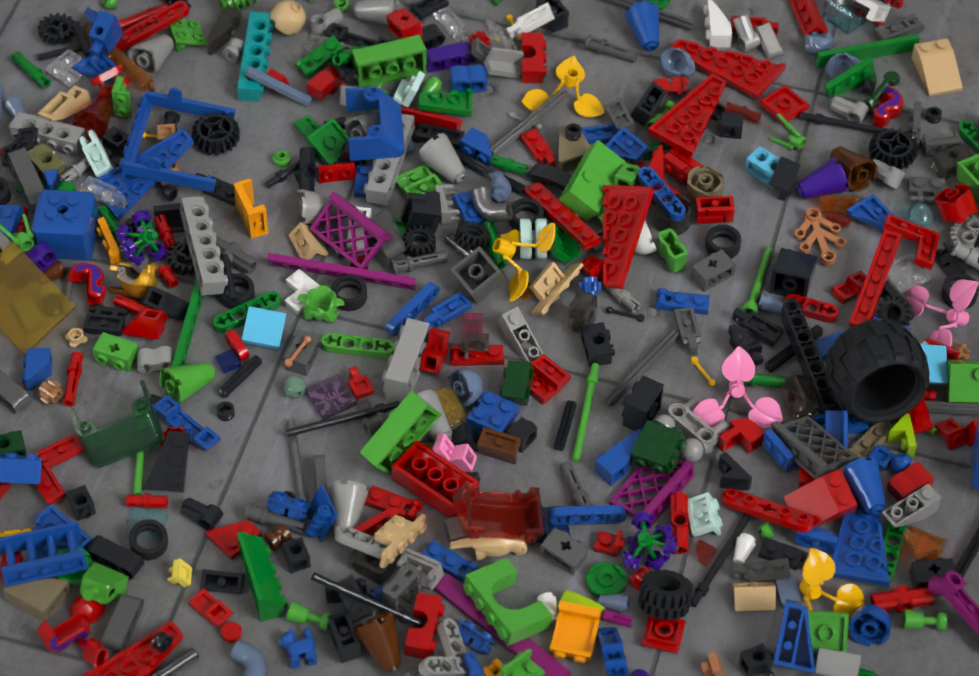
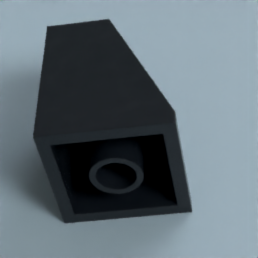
[769,248,818,297]

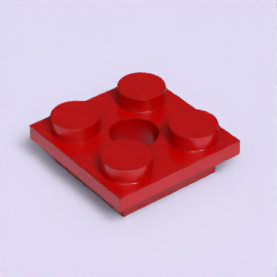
[641,615,686,654]

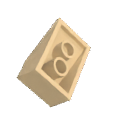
[911,38,963,96]

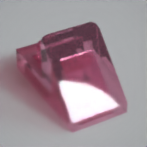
[463,313,483,346]

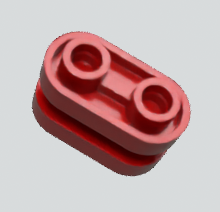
[89,64,130,100]

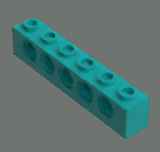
[237,12,275,102]

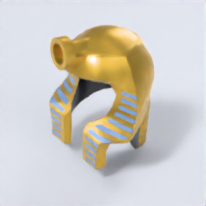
[109,261,158,298]

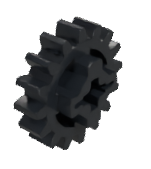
[38,12,75,46]
[167,239,195,275]

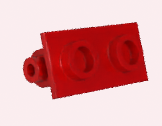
[652,76,689,95]
[318,162,356,183]

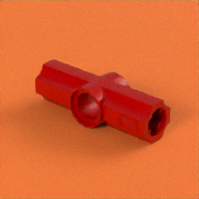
[670,492,689,554]
[870,585,935,613]

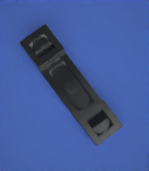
[325,23,392,50]
[526,164,572,191]

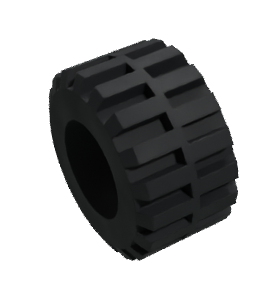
[638,570,693,620]

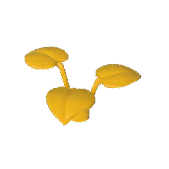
[522,56,604,118]
[493,223,555,302]
[799,548,865,616]

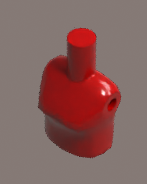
[77,638,108,667]

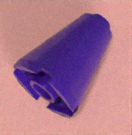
[796,157,849,199]

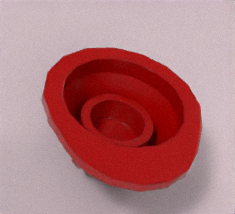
[69,595,106,625]

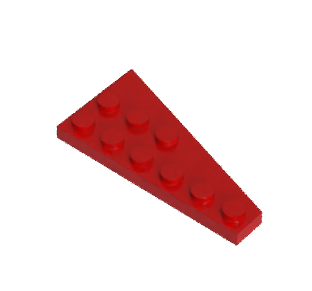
[669,39,786,100]
[648,73,727,158]
[603,185,654,289]
[82,621,184,676]

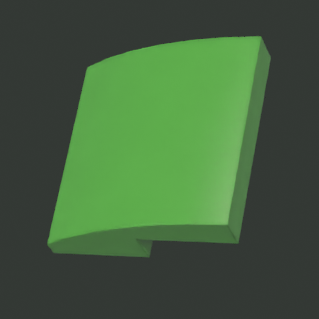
[396,164,443,198]

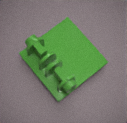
[168,19,208,52]

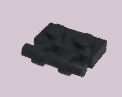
[83,304,128,336]

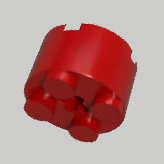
[935,184,978,224]

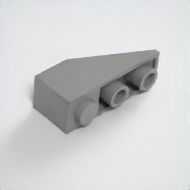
[496,307,544,362]
[882,484,942,528]

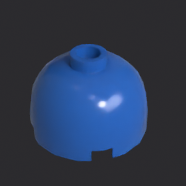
[849,604,891,646]

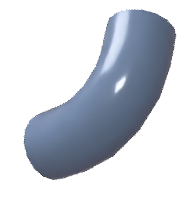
[231,640,267,676]

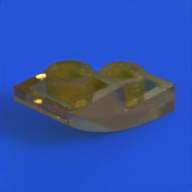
[435,387,467,426]

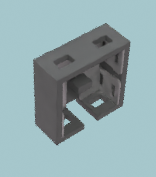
[382,563,422,621]

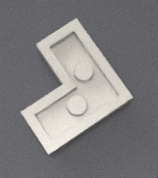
[284,269,320,315]

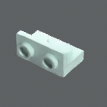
[393,71,425,108]
[688,492,723,537]

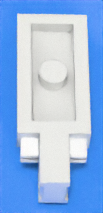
[507,3,555,39]

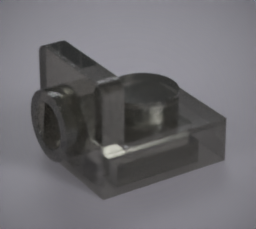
[461,333,489,359]

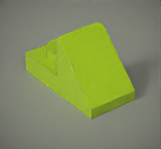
[887,414,917,457]

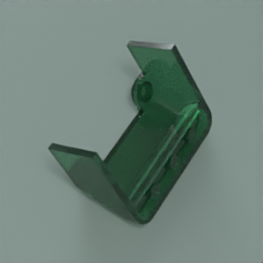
[69,380,165,468]

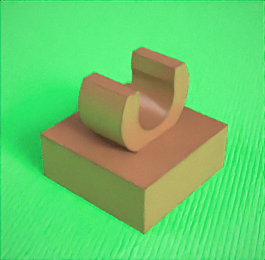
[700,651,725,676]

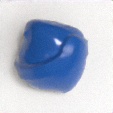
[891,453,912,474]

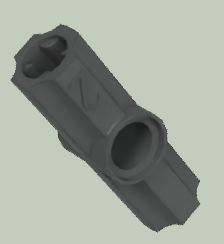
[216,236,258,274]

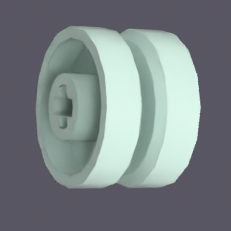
[520,218,547,260]

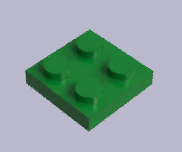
[305,118,349,165]

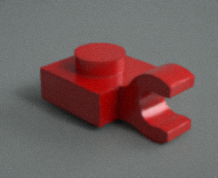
[348,366,374,400]

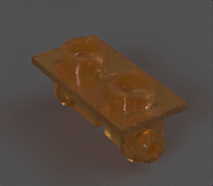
[819,194,858,213]

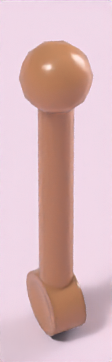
[285,336,311,367]

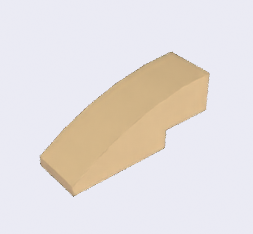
[38,85,91,121]

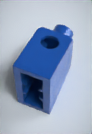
[89,10,123,56]

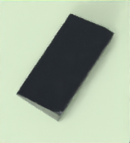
[200,569,245,594]

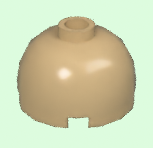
[270,0,306,35]

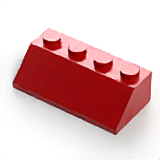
[392,441,480,518]

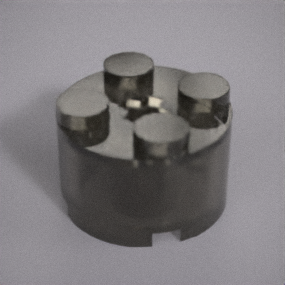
[654,193,692,236]

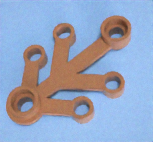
[794,207,846,267]

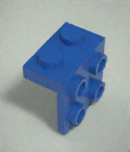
[762,428,816,473]

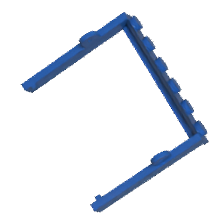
[119,88,236,193]

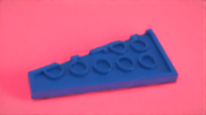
[90,128,194,221]
[832,495,890,587]

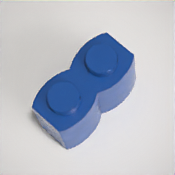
[450,65,487,92]

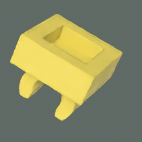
[167,558,192,587]

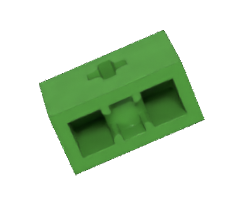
[93,332,139,372]

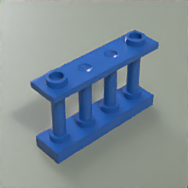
[0,521,88,587]

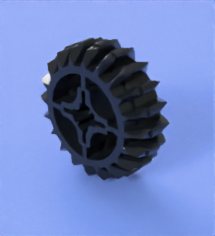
[191,112,240,155]
[868,127,918,170]

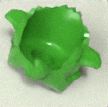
[297,285,345,323]

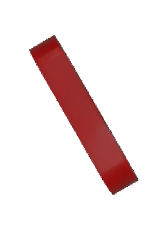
[785,294,839,323]

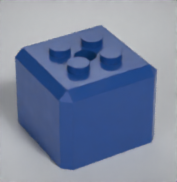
[31,189,99,261]

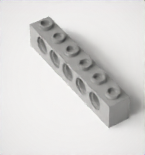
[363,114,415,206]
[180,196,228,295]

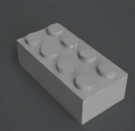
[382,318,430,404]

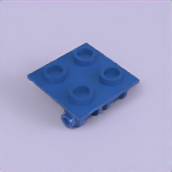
[306,484,338,542]

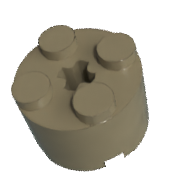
[686,165,724,205]

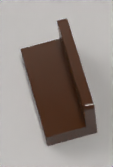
[477,427,522,465]

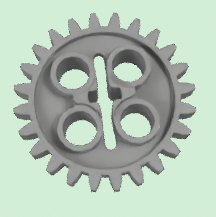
[949,215,979,262]

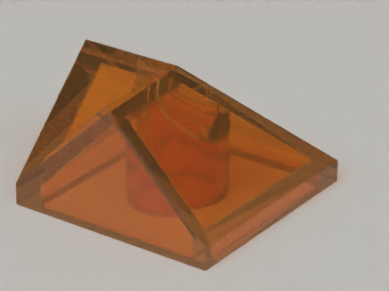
[903,526,948,561]

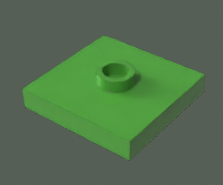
[808,610,849,653]

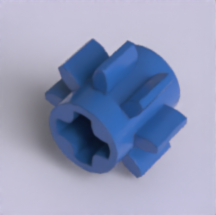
[579,277,602,296]

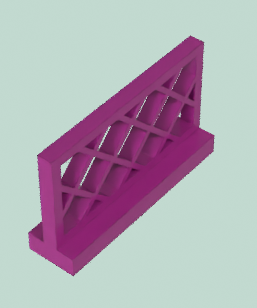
[310,191,392,269]
[609,460,695,529]

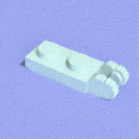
[79,129,114,178]

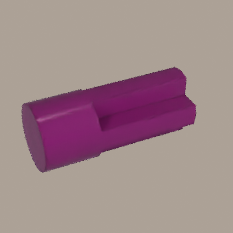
[602,609,633,628]

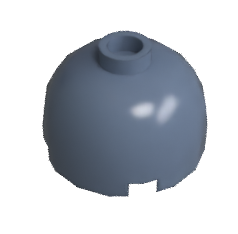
[446,368,483,408]

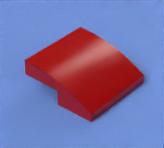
[530,354,571,405]

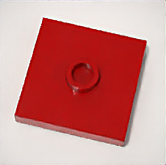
[759,85,810,125]

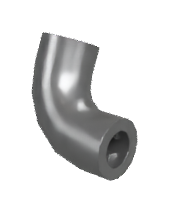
[471,187,513,222]

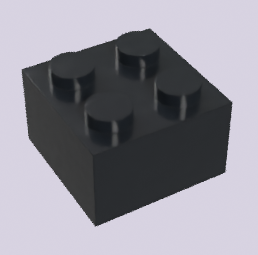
[621,375,664,431]

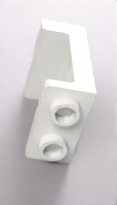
[837,0,891,22]

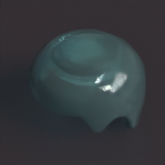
[904,202,934,228]

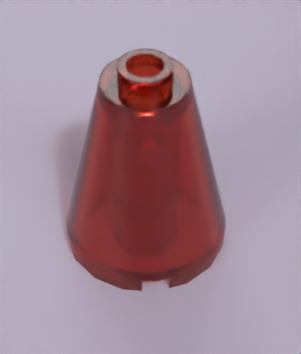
[72,95,113,141]

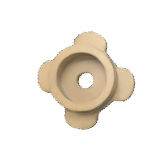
[65,328,88,348]

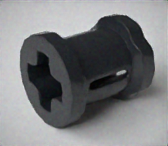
[162,111,180,132]

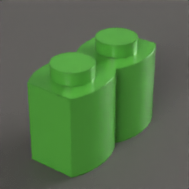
[657,228,687,273]

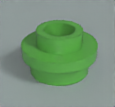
[273,150,291,167]

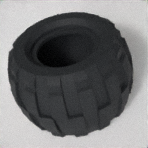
[825,319,930,423]

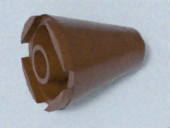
[830,146,878,192]
[353,612,401,673]

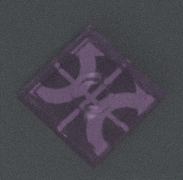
[305,374,358,420]

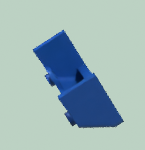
[345,87,405,161]

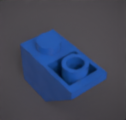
[460,127,492,167]
[22,348,53,391]

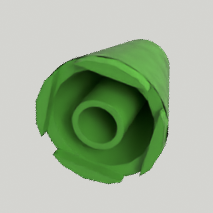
[159,362,216,404]

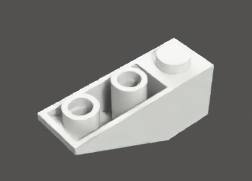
[704,0,732,47]

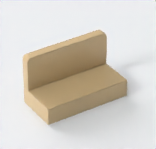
[289,223,329,260]
[732,581,776,612]

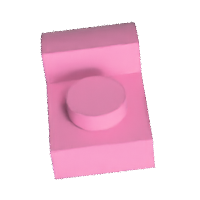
[433,433,477,472]

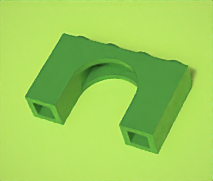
[463,557,552,646]

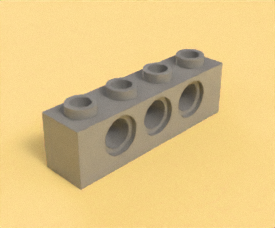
[9,112,86,156]

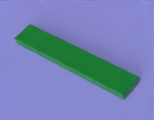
[816,34,919,68]
[172,278,204,367]

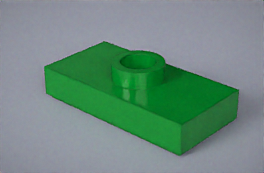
[294,115,320,139]

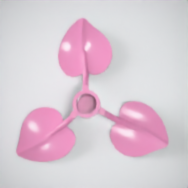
[905,279,979,347]
[692,346,783,428]

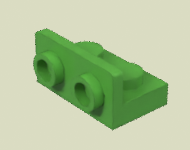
[112,76,132,118]
[500,649,545,676]

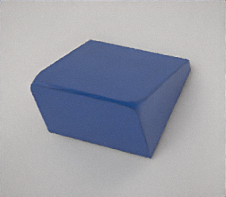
[44,169,58,190]

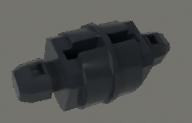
[728,324,764,366]

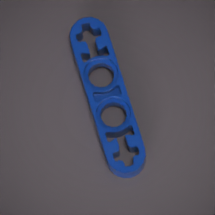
[638,167,686,222]
[385,282,440,336]
[548,505,626,525]

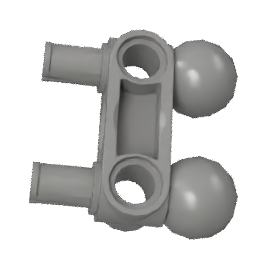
[652,397,729,463]

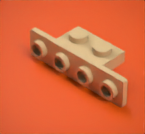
[529,262,583,316]
[374,514,427,569]

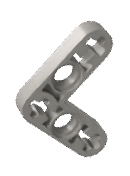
[334,525,387,559]
[418,618,468,676]

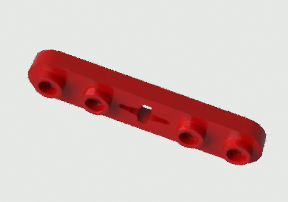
[112,1,190,53]
[721,488,814,533]

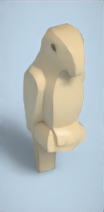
[450,532,527,560]

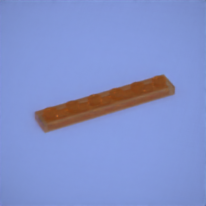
[83,22,155,92]

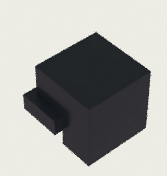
[400,191,442,234]

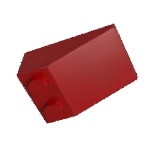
[783,469,857,528]

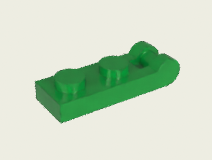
[295,35,345,78]

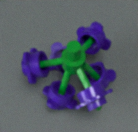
[116,210,168,266]
[622,511,678,570]

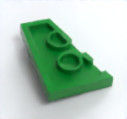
[824,57,877,99]
[418,88,472,117]

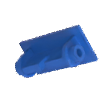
[267,491,311,521]
[457,619,497,655]

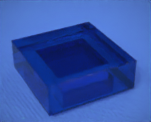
[215,349,241,374]

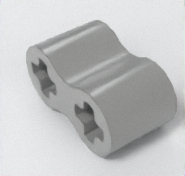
[136,346,174,374]

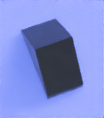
[450,423,482,451]

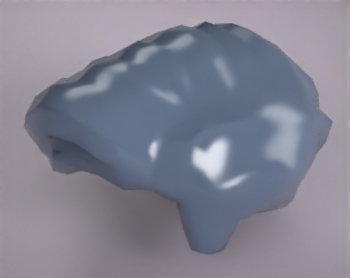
[804,31,836,55]
[660,48,695,77]
[824,52,860,80]
[488,171,511,203]

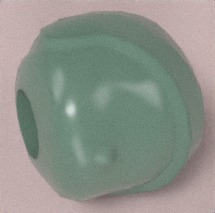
[284,376,306,398]

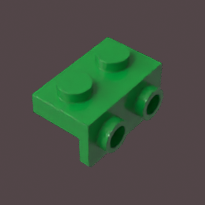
[550,225,581,264]

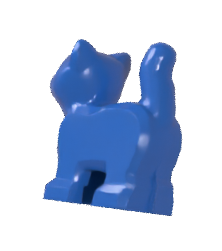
[279,627,317,669]

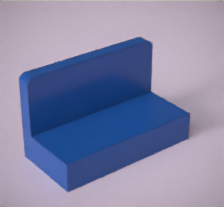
[825,410,848,449]
[794,527,839,554]

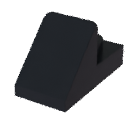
[718,452,752,491]

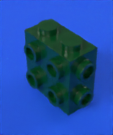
[630,420,687,474]

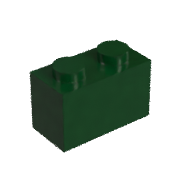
[500,360,535,406]

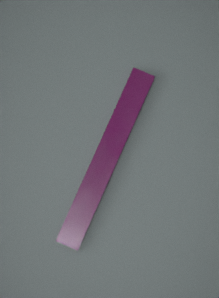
[267,253,417,290]
[434,574,571,676]

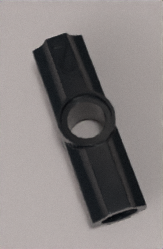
[295,147,319,197]

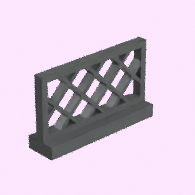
[771,415,857,479]

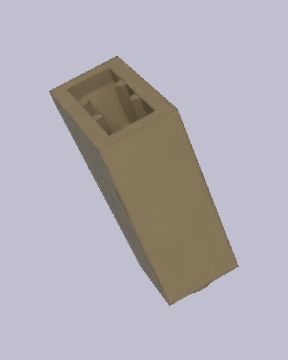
[558,122,590,172]
[3,578,71,621]

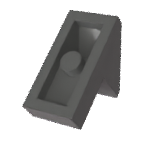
[471,38,491,66]

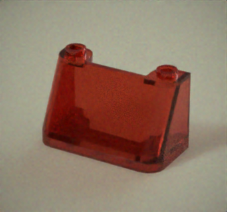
[452,482,544,542]

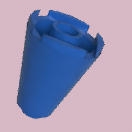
[625,1,659,51]
[843,457,886,515]

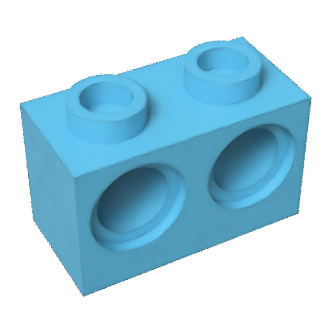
[745,146,779,189]

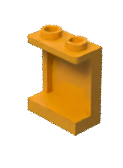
[233,179,268,239]
[549,601,601,664]

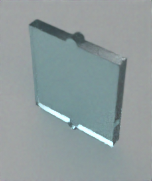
[125,507,168,542]

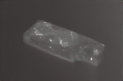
[433,7,468,43]
[78,176,128,208]

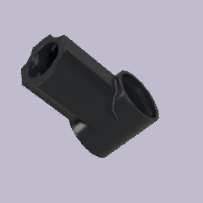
[180,497,224,531]

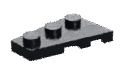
[143,431,190,493]

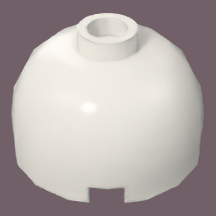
[635,221,657,255]

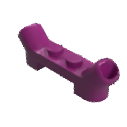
[928,571,979,635]

